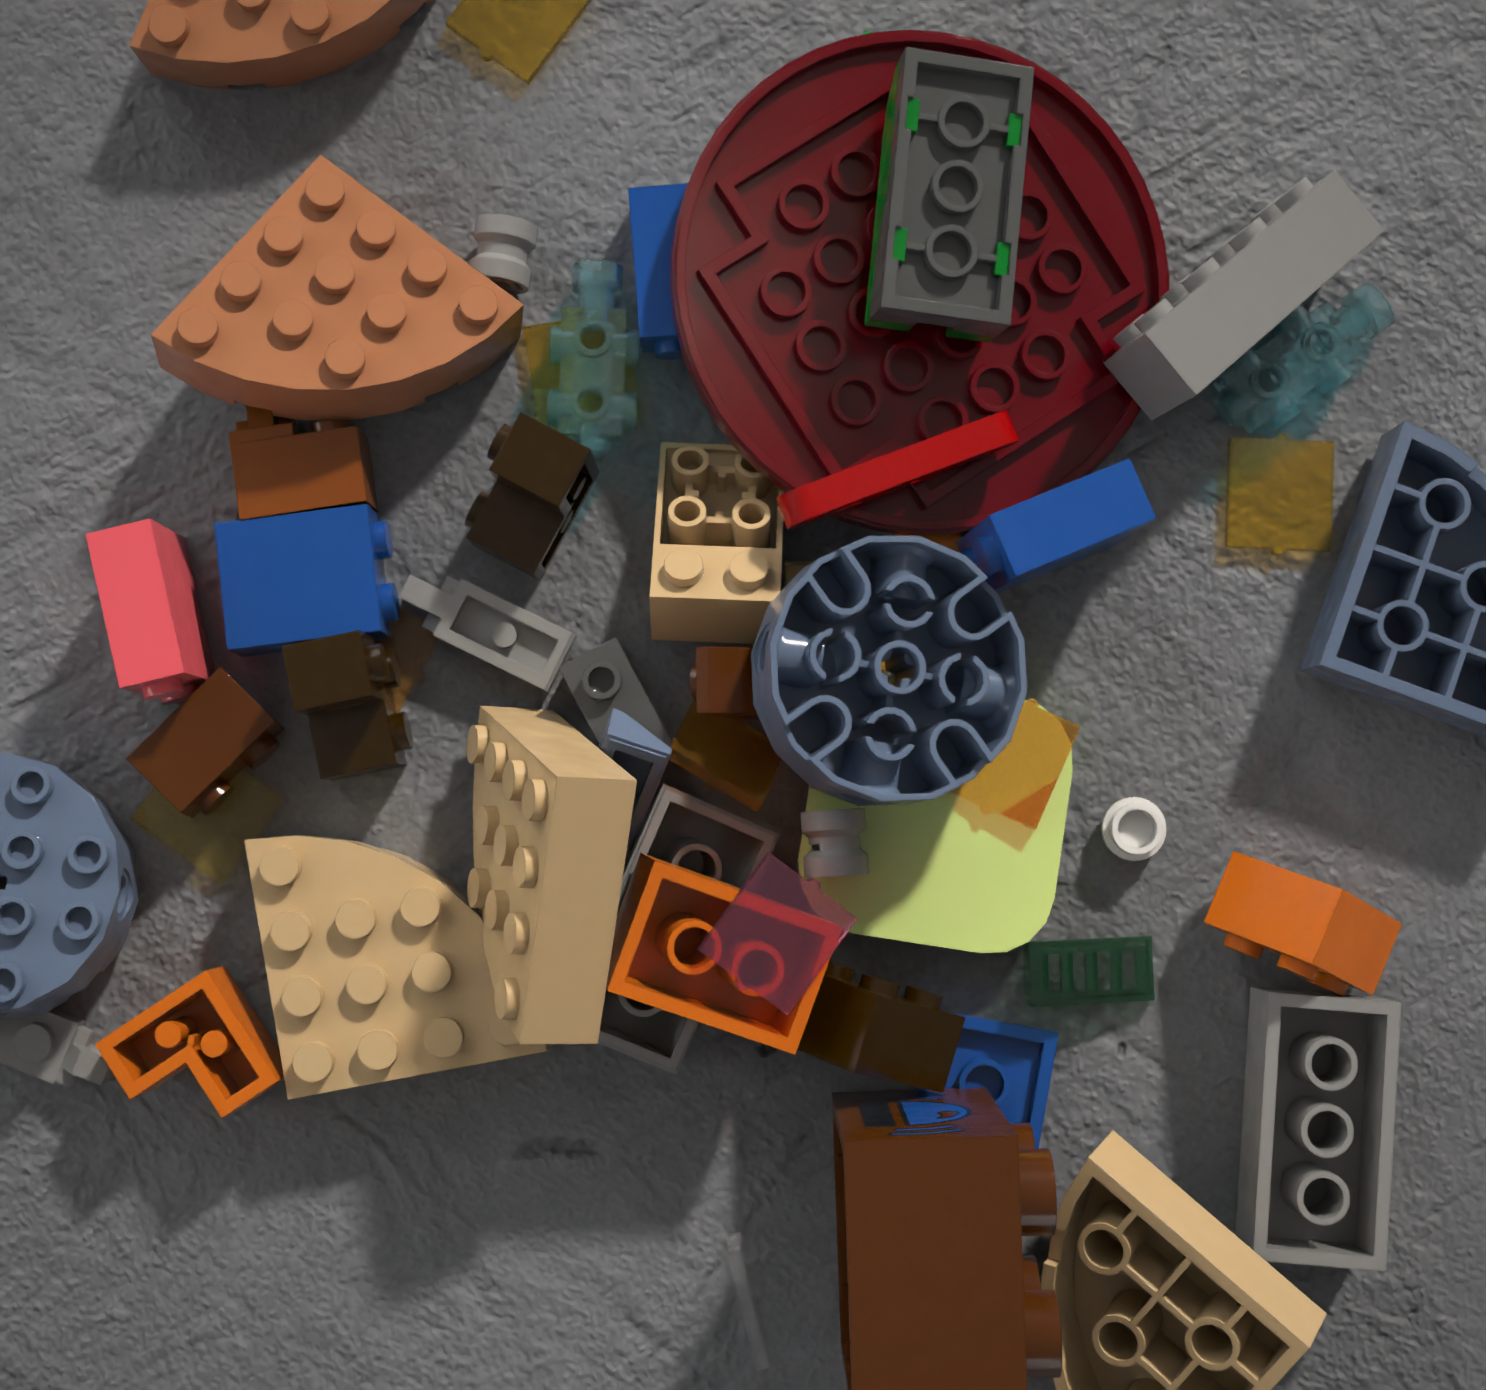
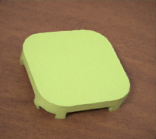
[797,678,1073,953]

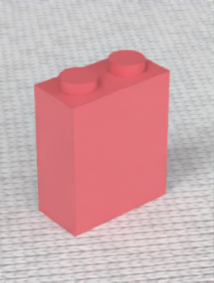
[85,518,215,705]

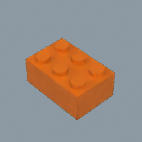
[606,853,841,1055]

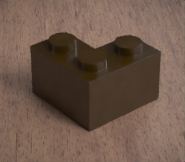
[465,412,599,581]
[281,630,413,781]
[797,960,966,1093]

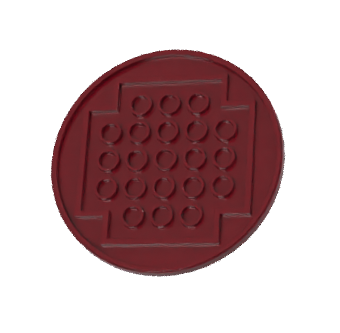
[670,30,1170,536]

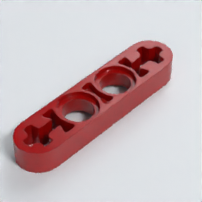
[775,410,1019,530]

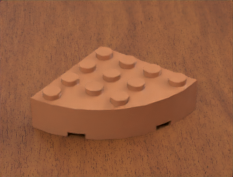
[129,0,432,89]
[151,154,524,421]

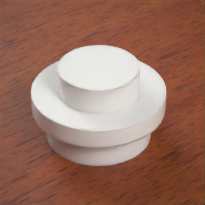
[1101,797,1166,861]

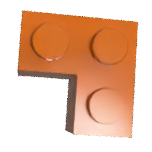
[1204,851,1402,996]
[95,966,284,1118]

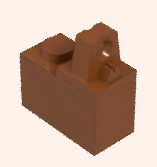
[228,405,378,520]

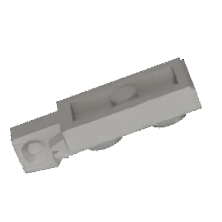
[398,575,577,693]
[0,1008,115,1087]

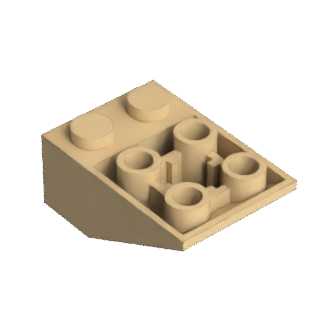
[649,442,784,644]

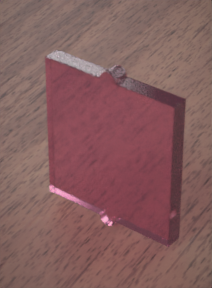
[697,852,857,1015]

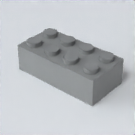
[1104,170,1385,421]
[1235,987,1402,1271]

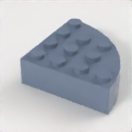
[1300,421,1486,738]

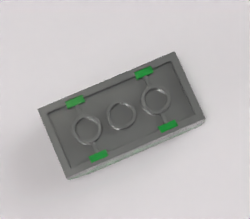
[864,47,1034,343]

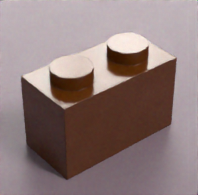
[125,667,285,818]

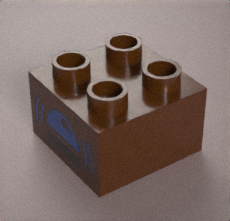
[832,1087,1062,1390]

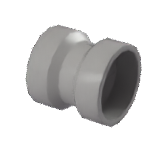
[469,214,538,294]
[800,808,869,878]

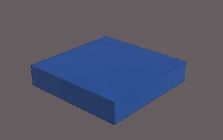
[916,1011,1059,1149]

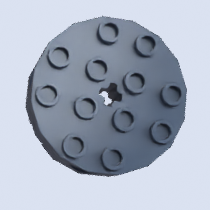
[751,536,1027,806]
[0,752,139,1019]

